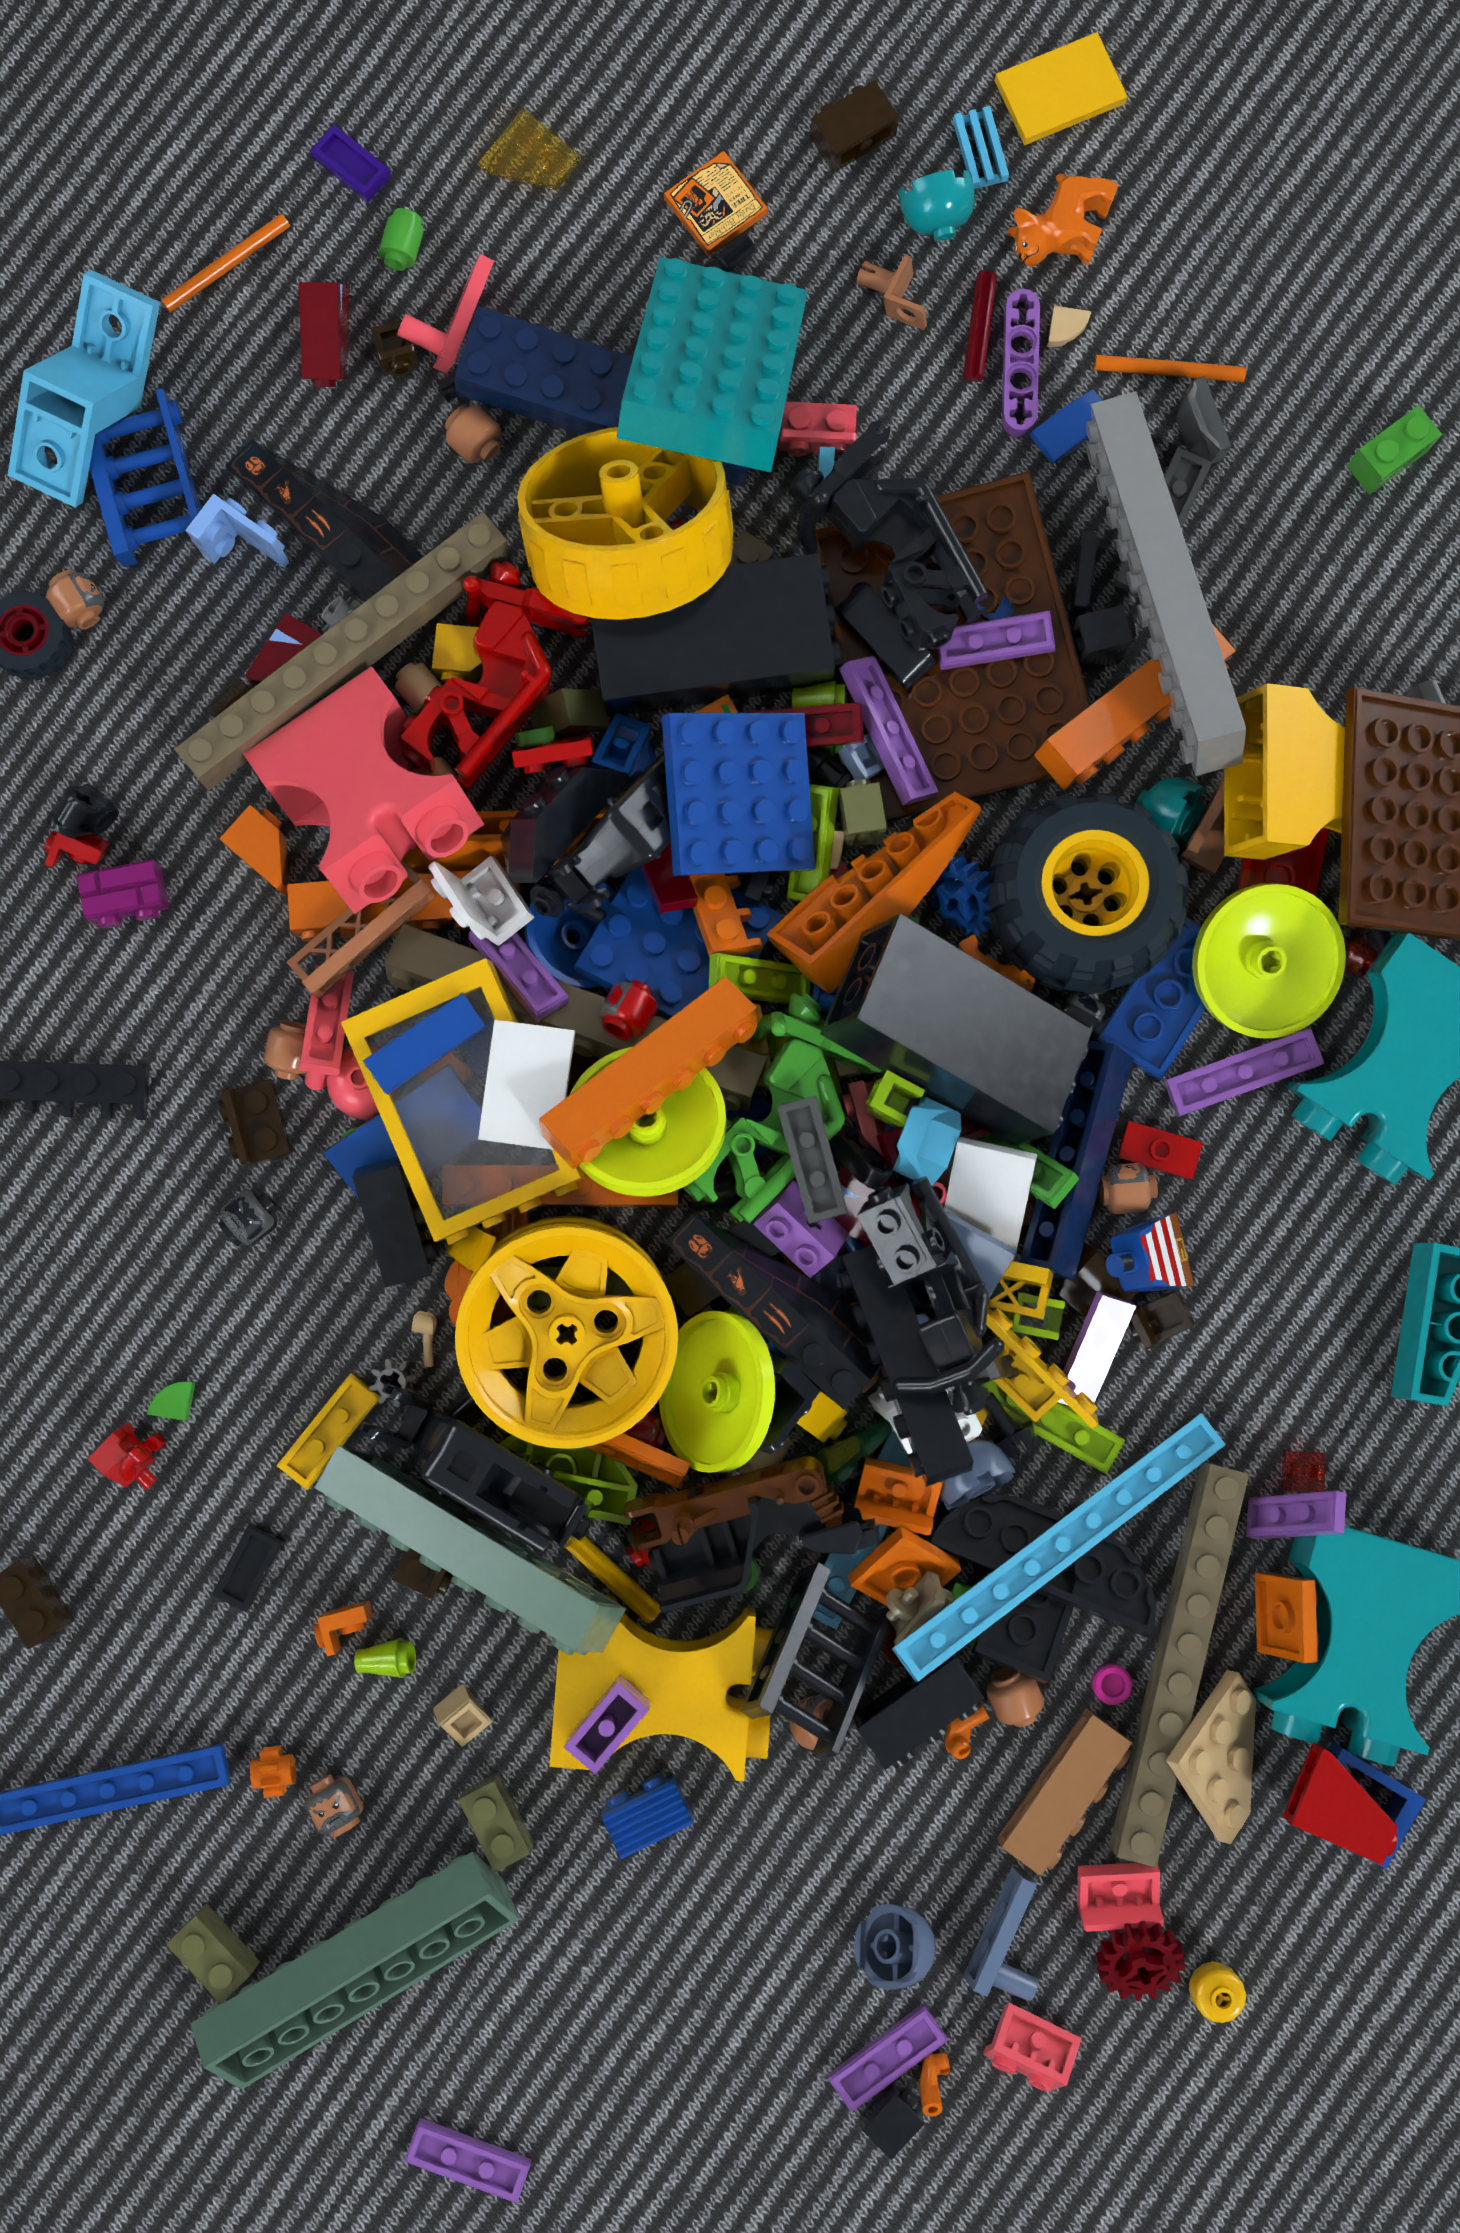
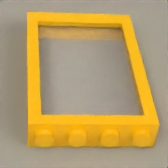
[341,958,585,1245]

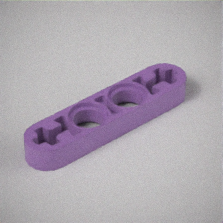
[1002,288,1040,437]

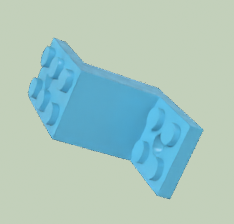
[8,270,160,508]

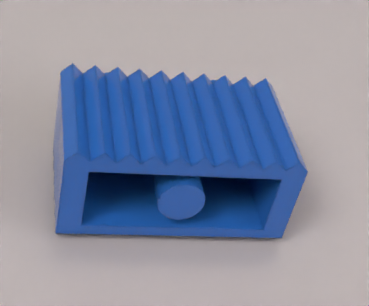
[601,1772,694,1859]

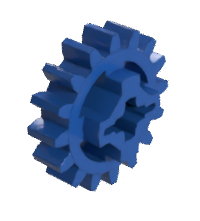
[927,855,994,936]

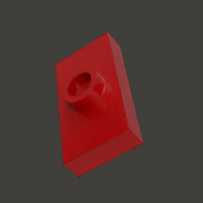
[1116,1121,1203,1180]

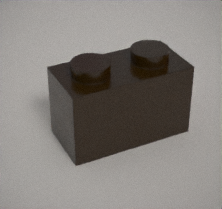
[810,80,899,173]
[0,1555,76,1649]

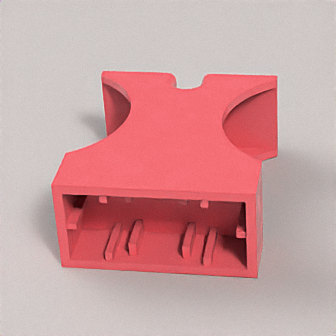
[243,666,484,914]

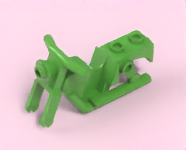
[683,993,884,1224]

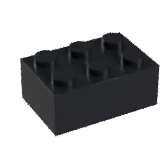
[853,1655,984,1770]

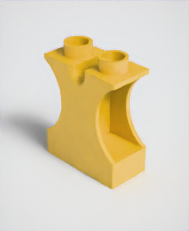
[1224,683,1345,860]
[549,1595,774,1782]

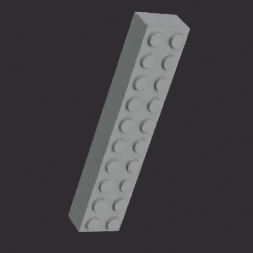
[1086,391,1246,776]

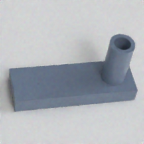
[963,1866,1038,2001]

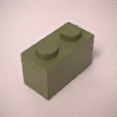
[837,779,887,850]
[458,1772,534,1873]
[166,1903,260,2004]

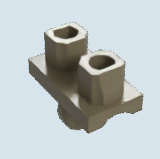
[885,1570,955,1646]

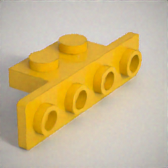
[986,1307,1099,1429]

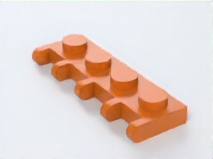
[689,874,763,958]

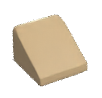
[433,1684,493,1747]

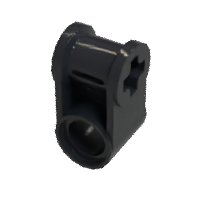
[47,784,119,838]

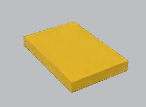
[994,32,1128,146]

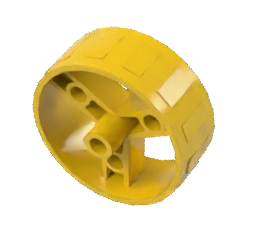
[517,427,734,620]

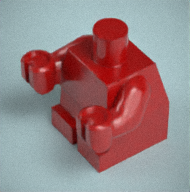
[88,1422,166,1490]

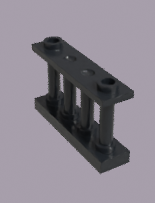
[740,1562,891,1759]

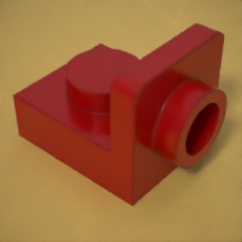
[43,830,111,868]

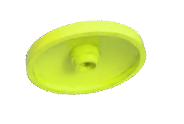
[1192,883,1346,1039]
[570,1047,726,1197]
[659,1311,775,1473]

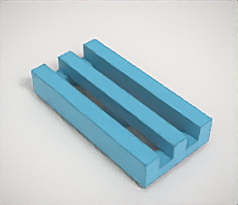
[953,106,1009,189]

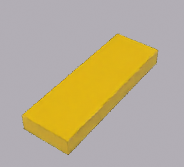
[277,1373,381,1490]

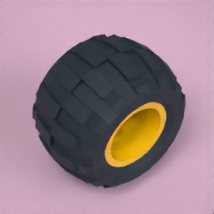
[987,792,1189,995]

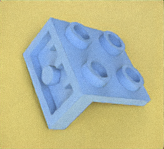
[186,494,289,568]

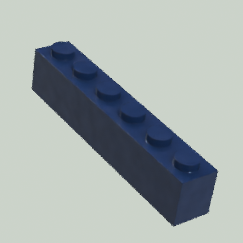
[1019,1041,1133,1281]

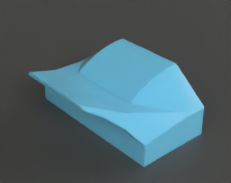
[893,1097,961,1186]

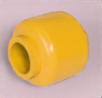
[1189,1961,1246,2023]

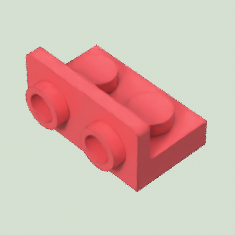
[779,401,857,458]
[983,2003,1082,2092]

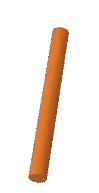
[161,213,290,313]
[1094,355,1246,382]

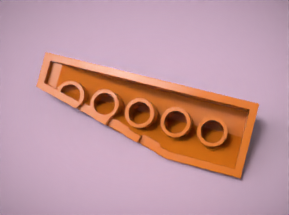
[766,792,982,994]

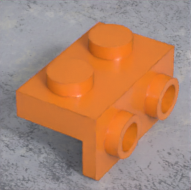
[854,1457,943,1535]

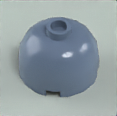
[940,1439,1016,1511]
[854,1904,936,1990]

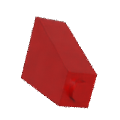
[1282,1743,1398,1865]

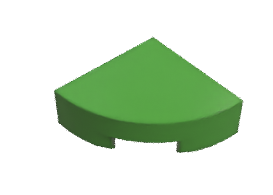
[147,1381,195,1421]

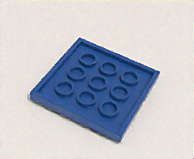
[661,713,815,876]
[574,866,782,1020]

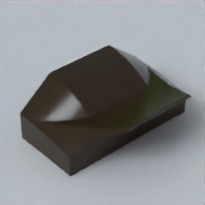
[1058,1242,1137,1318]

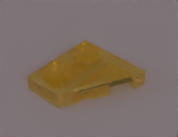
[477,107,581,190]

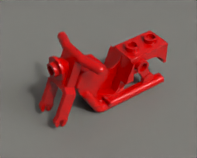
[399,561,590,791]

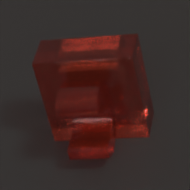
[1282,1450,1325,1492]

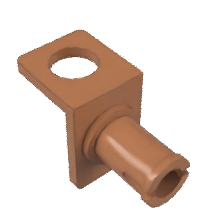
[857,255,927,330]

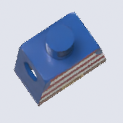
[1106,1213,1194,1292]

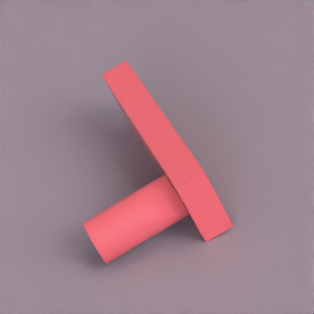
[397,254,494,374]
[299,965,354,1090]

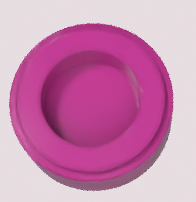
[1091,1663,1133,1705]

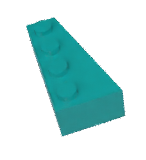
[1391,1243,1460,1406]

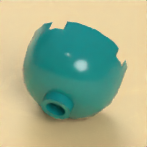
[898,170,975,241]
[1136,777,1207,854]

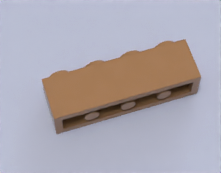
[997,1708,1132,1876]

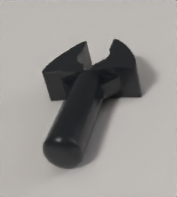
[984,1392,1035,1460]

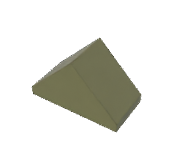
[530,688,609,740]

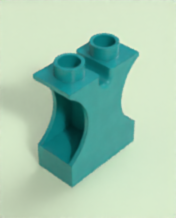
[1285,932,1460,1186]
[1253,1526,1460,1766]

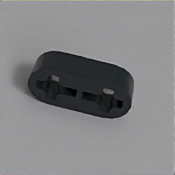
[829,1125,893,1190]

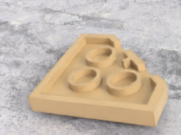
[1166,1670,1256,1844]

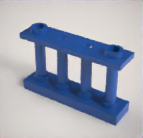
[89,388,204,567]

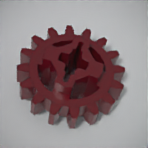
[1095,1921,1186,2001]

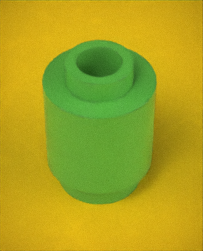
[378,208,424,271]

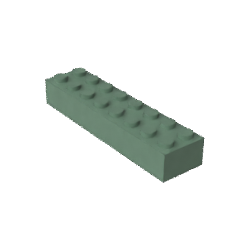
[314,1445,626,1655]
[191,1852,520,2089]

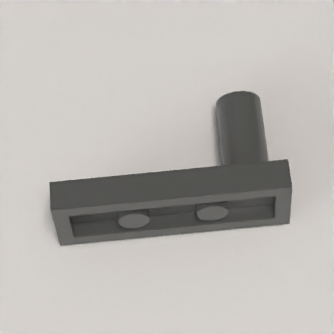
[777,1096,848,1224]

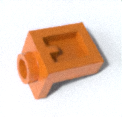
[314,1600,373,1656]

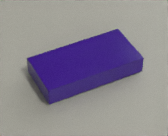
[309,124,392,203]

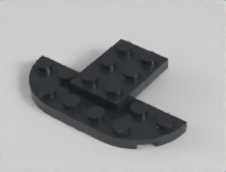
[929,1495,1156,1684]

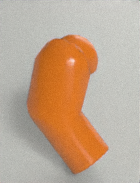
[944,1701,990,1759]
[918,2052,950,2117]

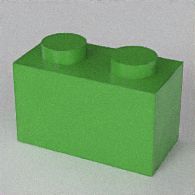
[1347,405,1442,495]

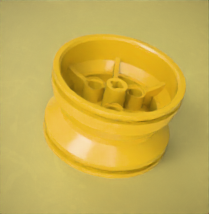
[455,1216,678,1449]

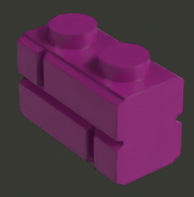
[77,859,169,928]

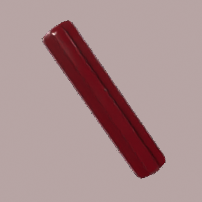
[963,270,997,382]

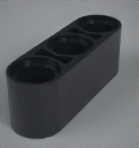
[834,583,936,690]

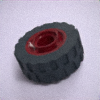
[0,590,74,681]

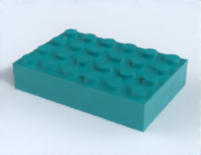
[617,257,808,473]

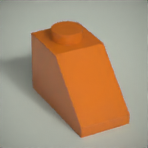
[219,805,289,895]

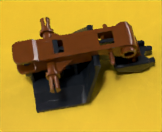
[623,1456,879,1613]

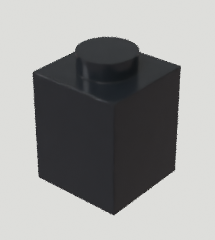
[860,2082,925,2160]

